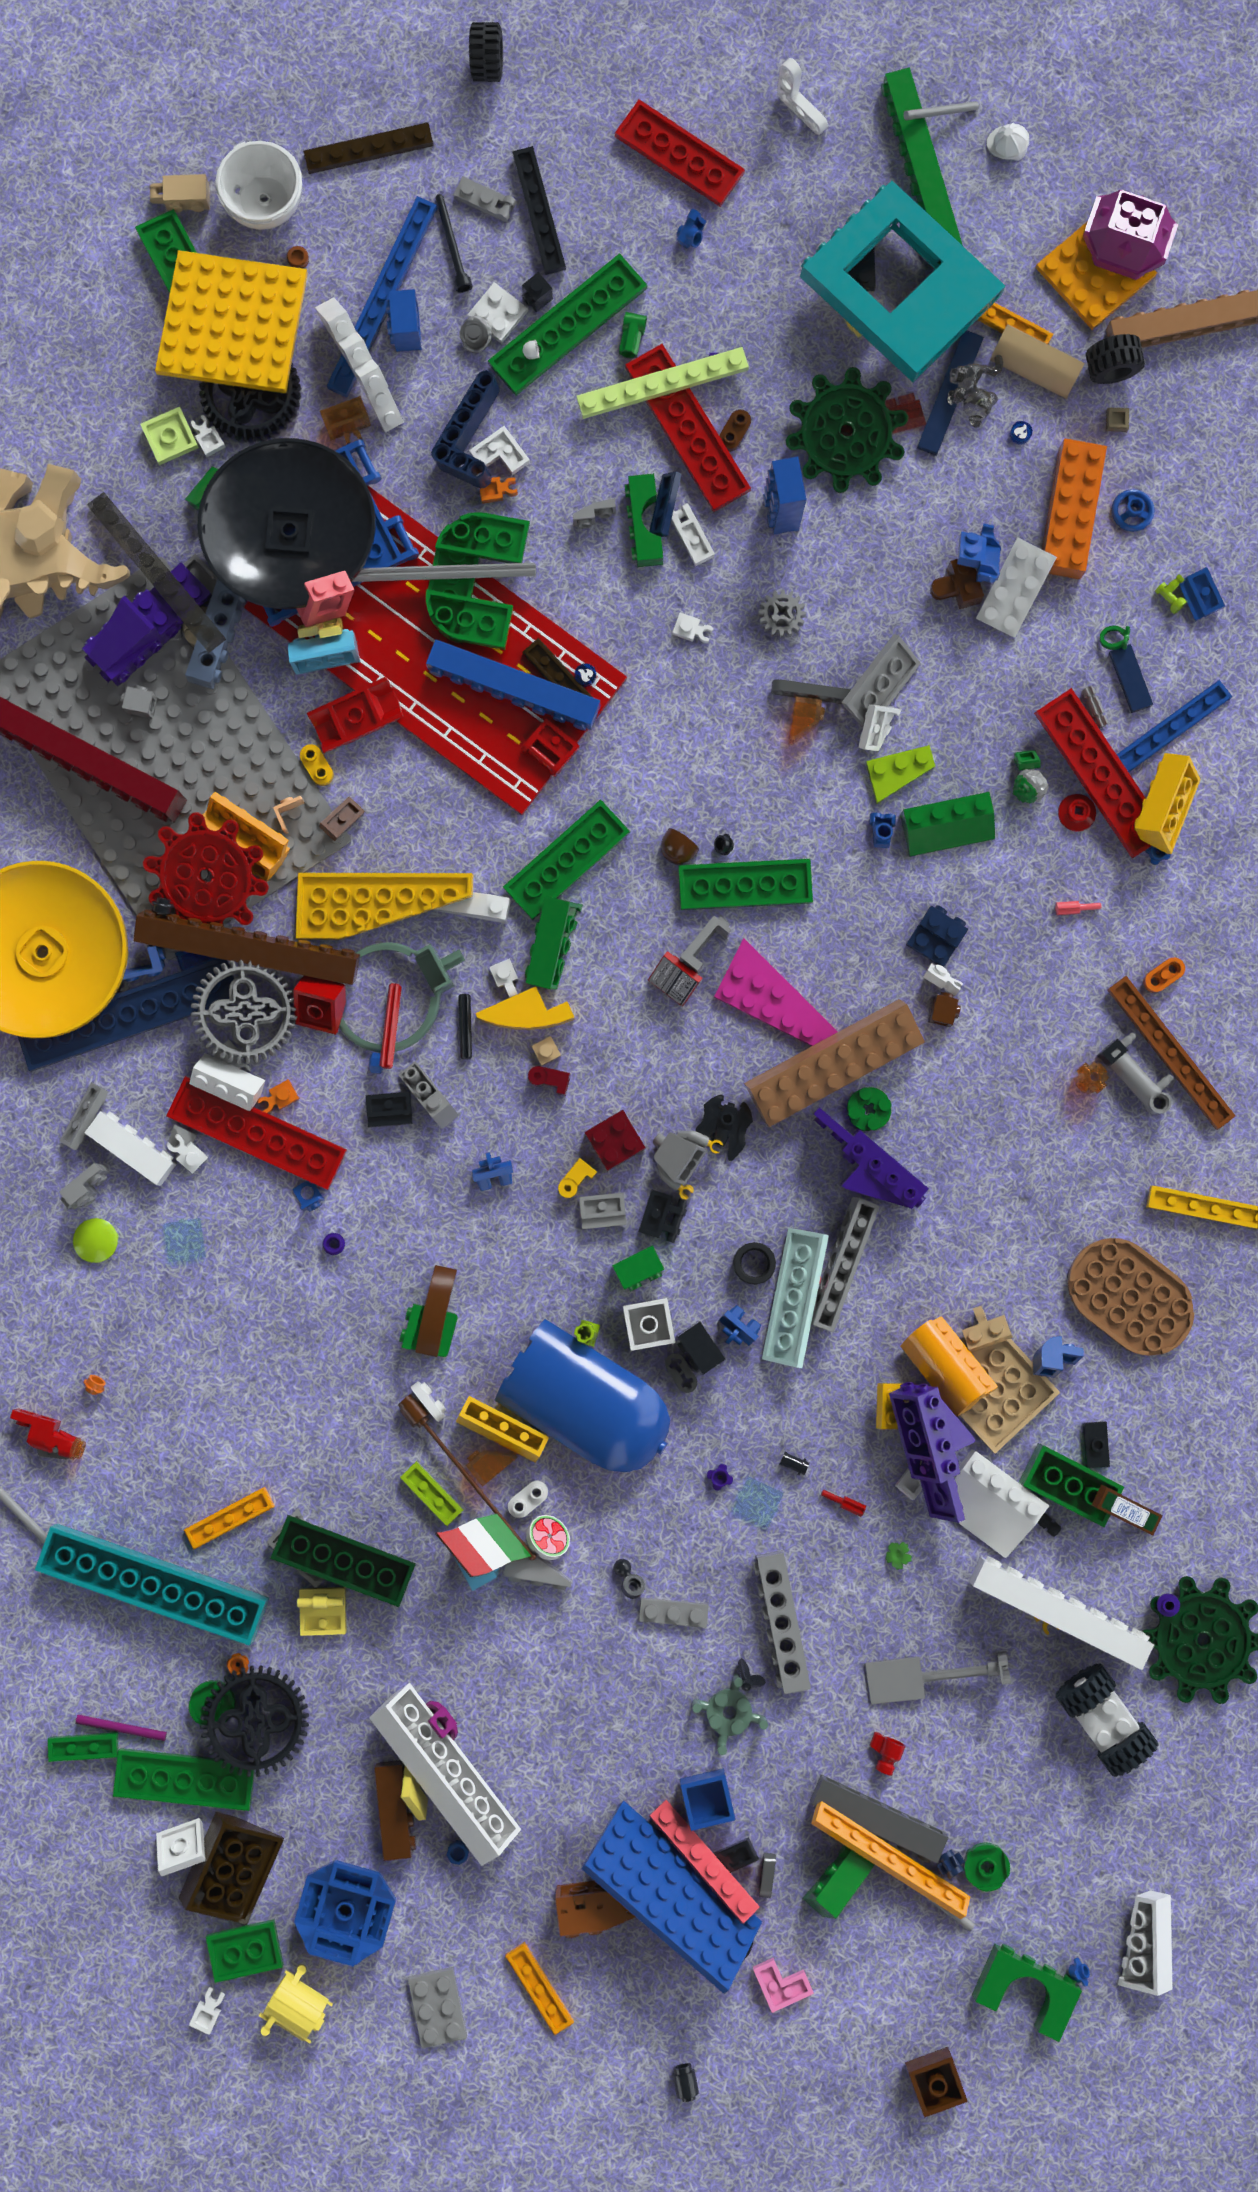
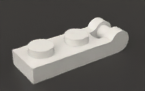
[671,503,715,567]

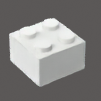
[623,1298,675,1351]

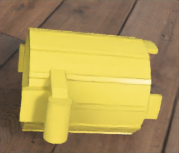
[259,1964,333,2044]

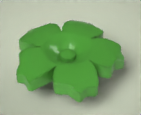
[885,1542,912,1570]

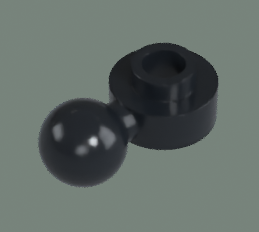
[614,1559,645,1599]

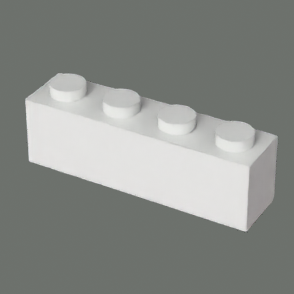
[85,1111,177,1186]

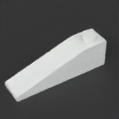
[434,892,511,924]

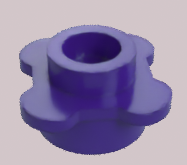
[707,1464,733,1491]

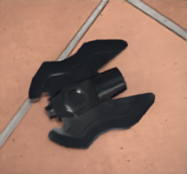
[696,1094,753,1161]

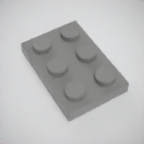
[408,1966,467,2048]

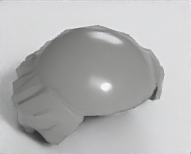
[460,315,492,353]

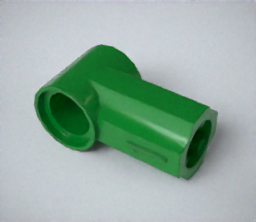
[619,312,647,359]

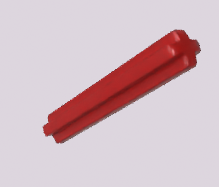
[380,983,402,1069]

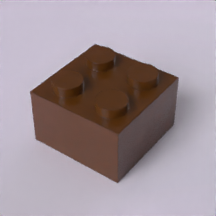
[905,2047,968,2118]

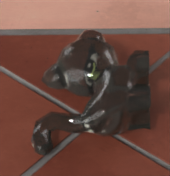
[948,355,1004,428]

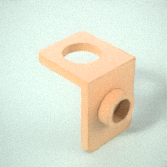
[273,796,305,834]

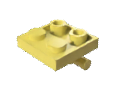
[297,1587,347,1636]

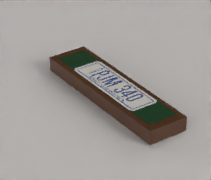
[1092,1484,1163,1536]

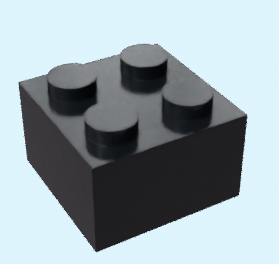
[676,1320,726,1375]

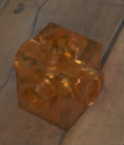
[1073,1061,1109,1095]

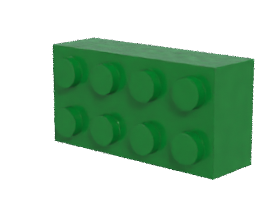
[1018,1443,1124,1528]

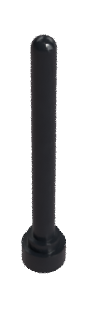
[435,194,473,293]

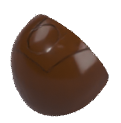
[661,828,699,865]

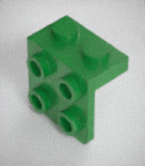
[399,1303,458,1357]

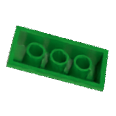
[900,792,995,857]

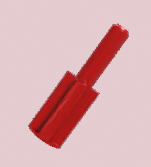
[821,1490,866,1517]

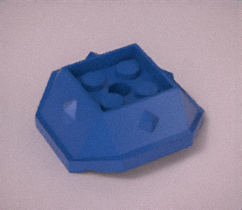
[294,1860,396,1967]

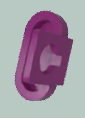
[426,1701,458,1741]

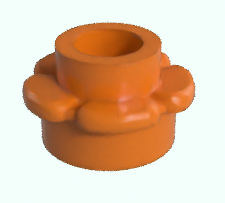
[83,1375,106,1395]
[227,1653,249,1676]

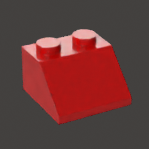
[293,976,346,1035]

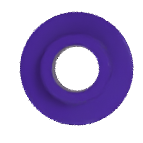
[323,1233,345,1255]
[1156,1593,1180,1617]

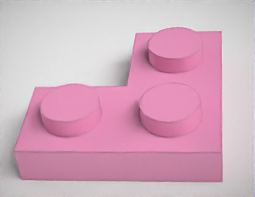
[753,1957,814,2013]

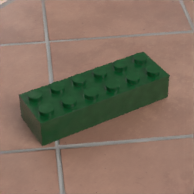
[270,1515,416,1607]

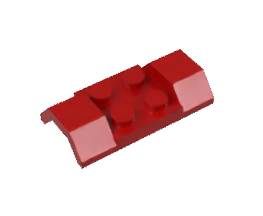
[307,676,404,754]

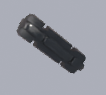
[1037,1513,1062,1537]

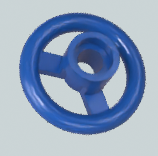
[1111,489,1155,532]

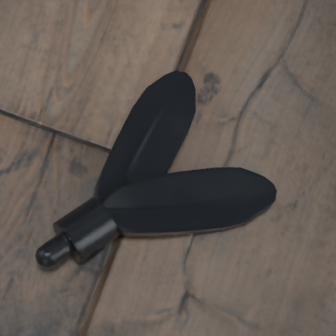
[738,1658,766,1691]

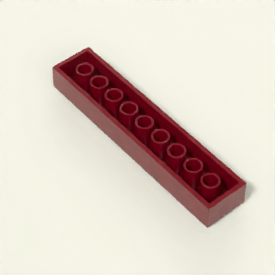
[0,697,187,823]

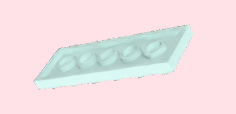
[762,1228,829,1368]

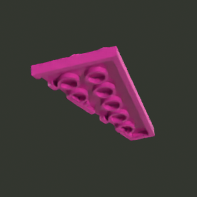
[714,938,838,1046]

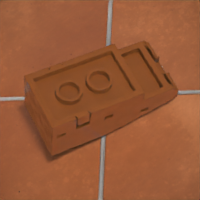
[555,1881,635,1938]

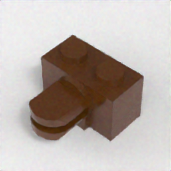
[930,559,984,610]

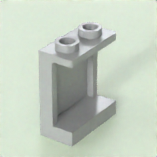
[680,916,731,974]

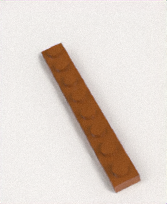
[1107,976,1236,1130]

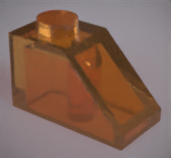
[789,696,825,745]
[465,1449,518,1487]

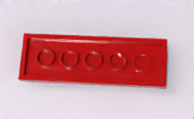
[615,99,745,207]

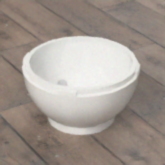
[215,141,303,230]

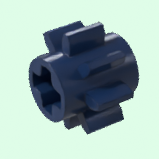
[936,1849,965,1879]

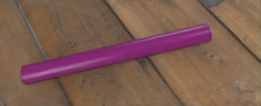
[76,1714,167,1741]

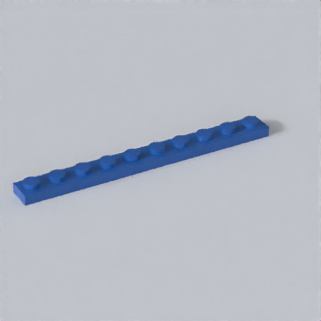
[327,196,437,398]

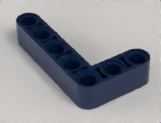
[431,370,500,488]

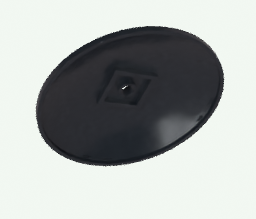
[197,438,376,609]

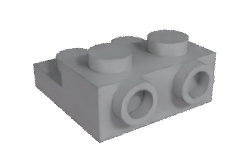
[59,1163,110,1210]

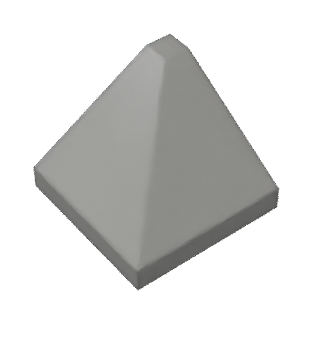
[168,1125,197,1146]

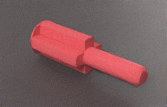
[1055,901,1101,915]

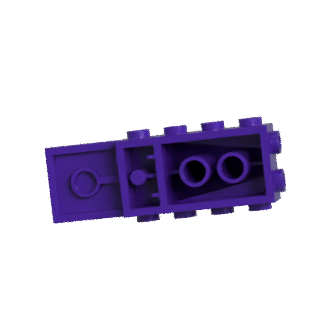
[82,562,212,687]
[813,1107,929,1209]
[889,1382,975,1523]

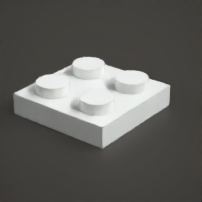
[467,282,528,344]
[156,1818,206,1876]

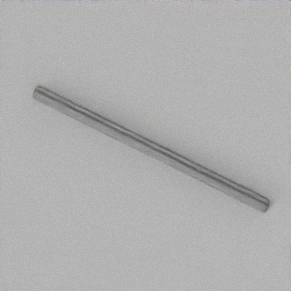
[352,563,536,582]

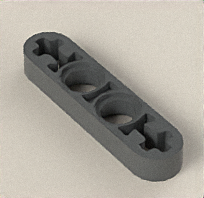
[771,679,851,704]

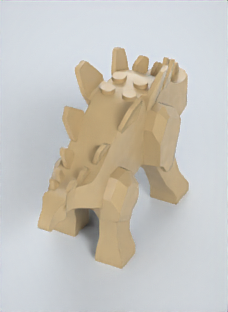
[0,464,130,619]

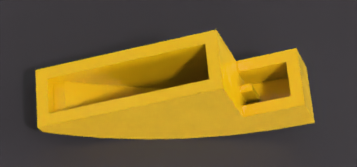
[475,986,575,1030]

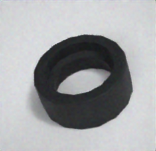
[733,1242,776,1285]

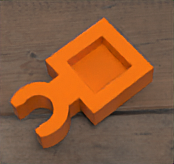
[480,477,518,504]
[257,1079,300,1113]

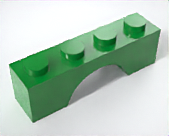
[624,473,663,567]

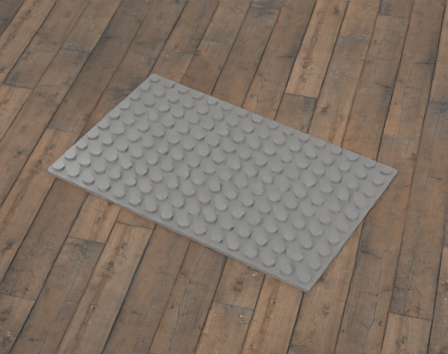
[0,557,351,960]

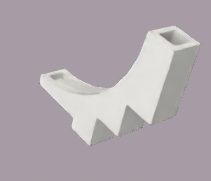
[315,297,404,433]

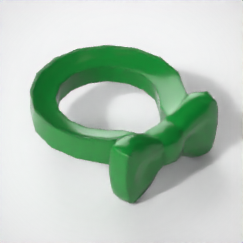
[1100,625,1130,650]

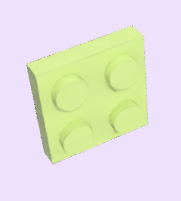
[140,406,199,466]

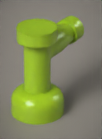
[1155,574,1187,615]

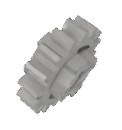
[758,589,806,639]

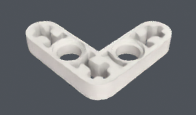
[777,58,828,135]

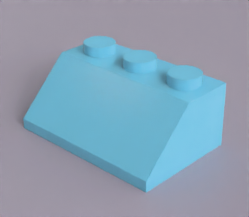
[288,629,360,675]

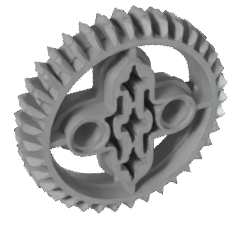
[191,960,297,1064]

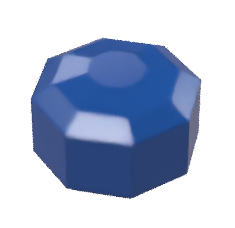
[369,1052,383,1074]
[446,1840,469,1865]

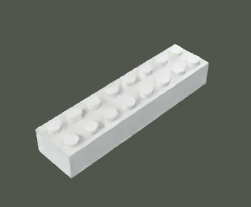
[969,1556,1154,1670]
[369,1683,521,1866]

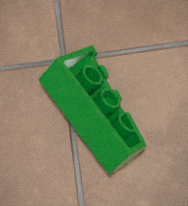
[525,896,583,990]

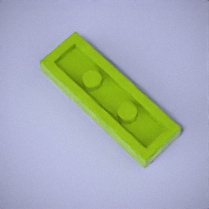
[400,1461,464,1526]

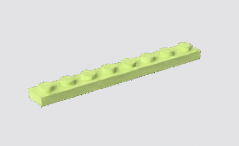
[576,347,749,419]

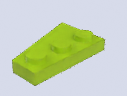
[866,745,935,804]

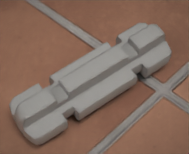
[1082,686,1108,728]

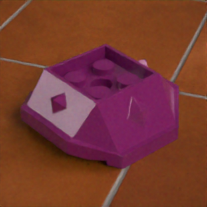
[1083,190,1178,280]

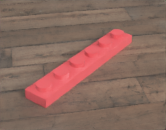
[648,1800,759,1924]

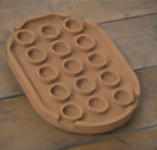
[1068,1238,1194,1356]

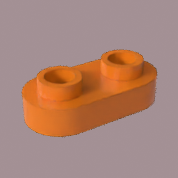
[1143,957,1185,993]

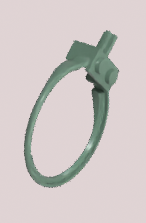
[337,942,466,1053]

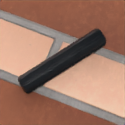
[458,994,472,1059]

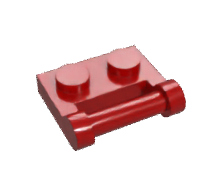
[521,718,580,777]

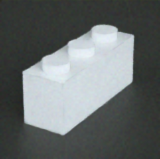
[189,1053,265,1111]

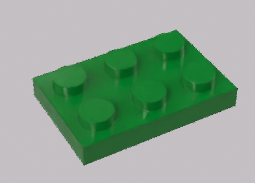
[206,1919,284,1983]

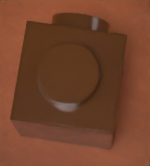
[928,992,961,1027]

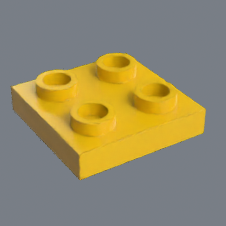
[876,1383,918,1429]

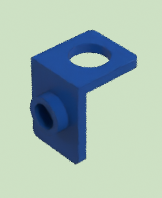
[293,1180,324,1212]

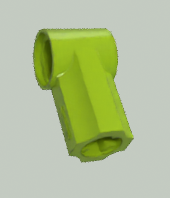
[574,1319,600,1347]

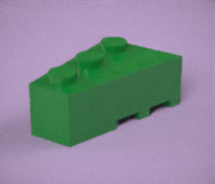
[802,1845,875,1919]

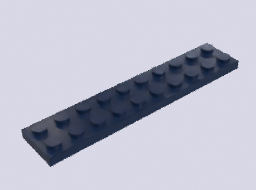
[17,959,240,1072]

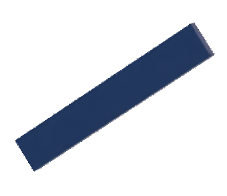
[917,330,984,456]

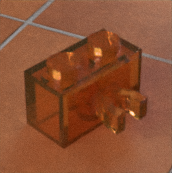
[320,396,371,445]

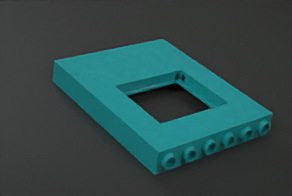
[800,180,1005,382]

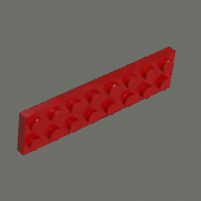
[625,344,751,512]
[1034,688,1152,859]
[166,1076,347,1190]

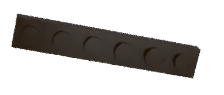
[303,122,434,174]

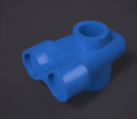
[676,208,707,249]
[869,813,896,848]

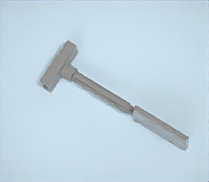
[865,1652,1011,1705]

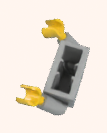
[653,1131,723,1200]

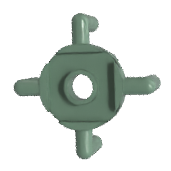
[692,1674,768,1755]

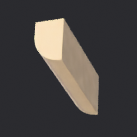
[990,324,1085,399]

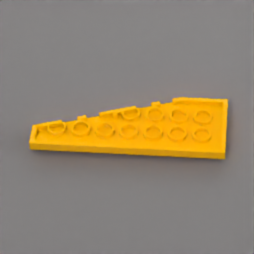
[296,873,474,940]

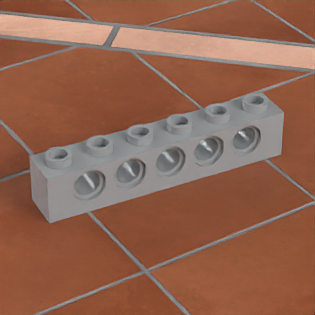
[811,1197,880,1333]
[753,1550,811,1694]

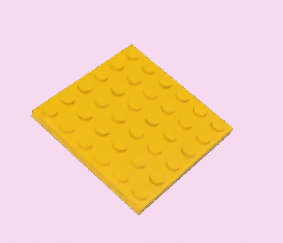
[155,250,308,393]

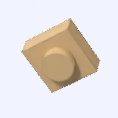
[531,1036,561,1066]

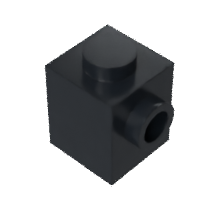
[522,272,553,312]

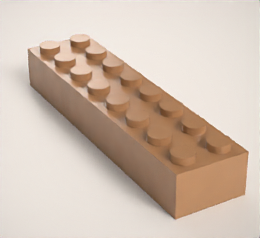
[744,999,925,1127]

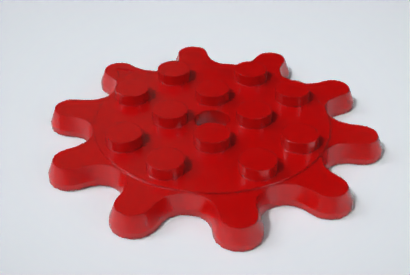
[143,812,269,925]

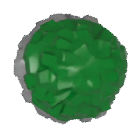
[1013,769,1049,804]

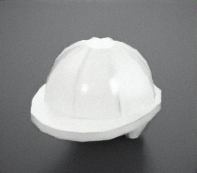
[987,123,1029,161]

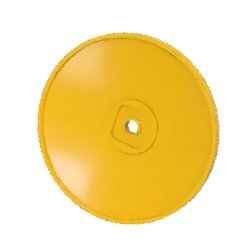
[0,861,128,1039]

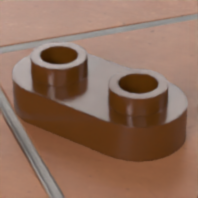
[719,409,751,452]

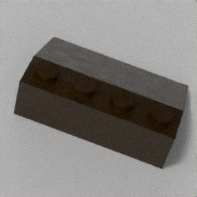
[178,1812,284,1925]

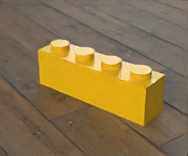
[456,1396,549,1463]

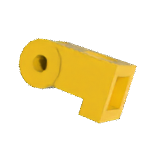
[558,1158,597,1198]

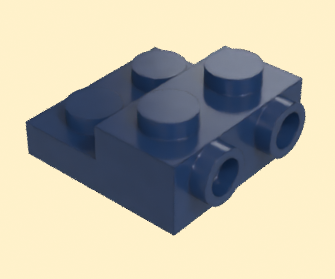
[906,905,968,967]

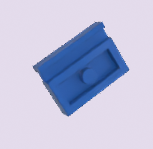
[1179,567,1225,622]

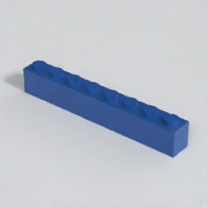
[426,639,601,731]

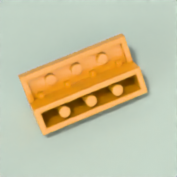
[203,792,290,882]
[900,1316,998,1417]

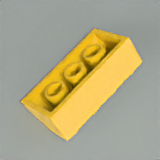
[1135,753,1201,854]

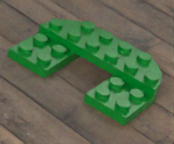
[426,512,530,650]

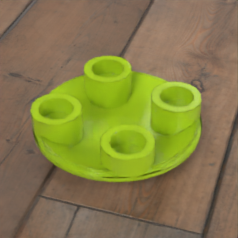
[73,1218,119,1263]

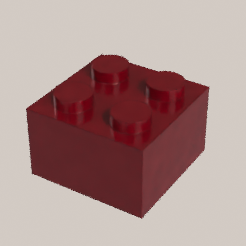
[584,1110,646,1172]

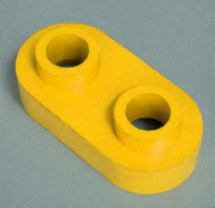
[300,744,334,786]

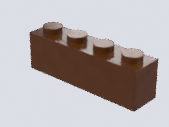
[374,1760,417,1861]

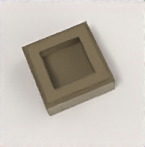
[1106,408,1129,432]

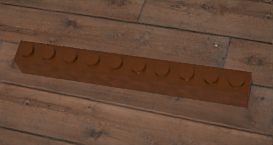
[133,909,360,985]

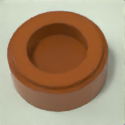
[287,246,309,269]

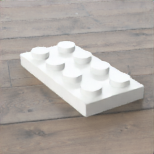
[976,537,1057,638]

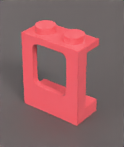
[297,571,354,627]

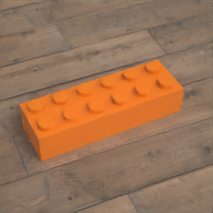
[1042,438,1107,580]

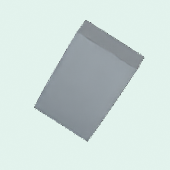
[573,498,616,529]

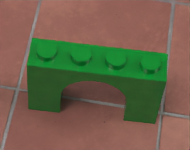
[972,1943,1082,2042]

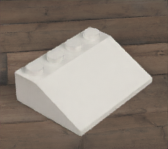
[954,1449,1049,1558]

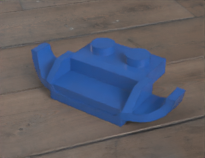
[957,523,1001,583]

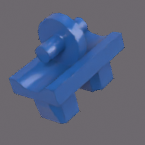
[472,1152,513,1191]
[718,1305,761,1346]

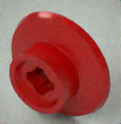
[1058,794,1096,832]

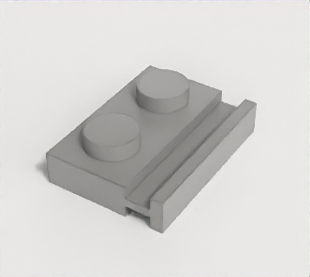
[579,1193,627,1229]

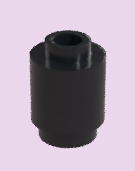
[672,2063,699,2102]

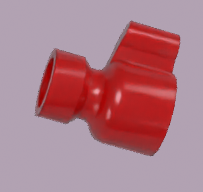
[870,1732,906,1776]

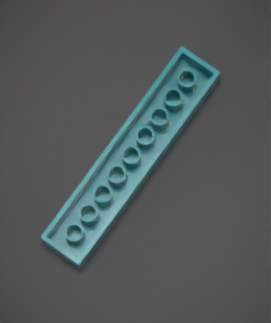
[35,1523,269,1646]

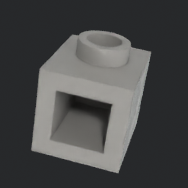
[120,685,157,719]

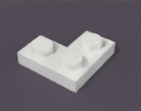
[469,426,530,475]

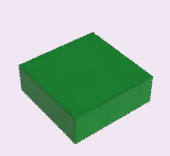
[1014,750,1041,771]

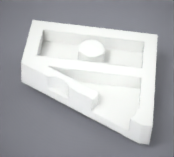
[858,704,901,751]

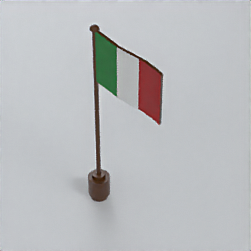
[398,1394,537,1577]

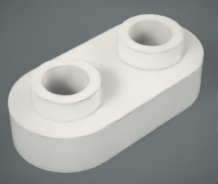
[411,1381,446,1422]
[508,1480,548,1518]

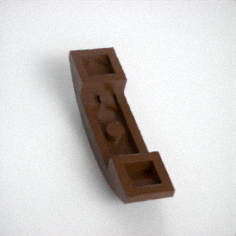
[415,1265,457,1357]

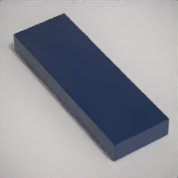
[649,471,682,537]
[1109,644,1153,713]

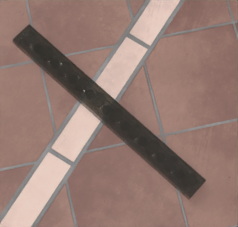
[87,492,226,653]

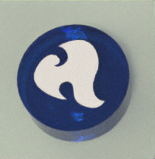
[1010,421,1033,445]
[575,663,597,687]

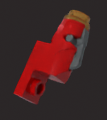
[10,1408,86,1460]

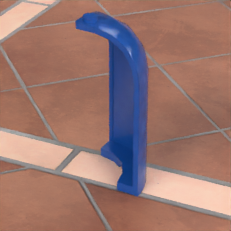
[495,1319,670,1473]

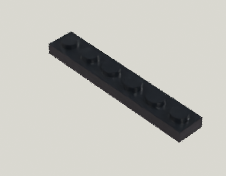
[512,146,566,275]

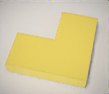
[297,618,343,638]
[401,1766,428,1821]

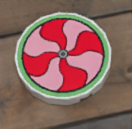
[526,1515,570,1560]

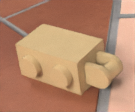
[150,174,210,213]

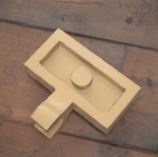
[962,1306,1013,1353]

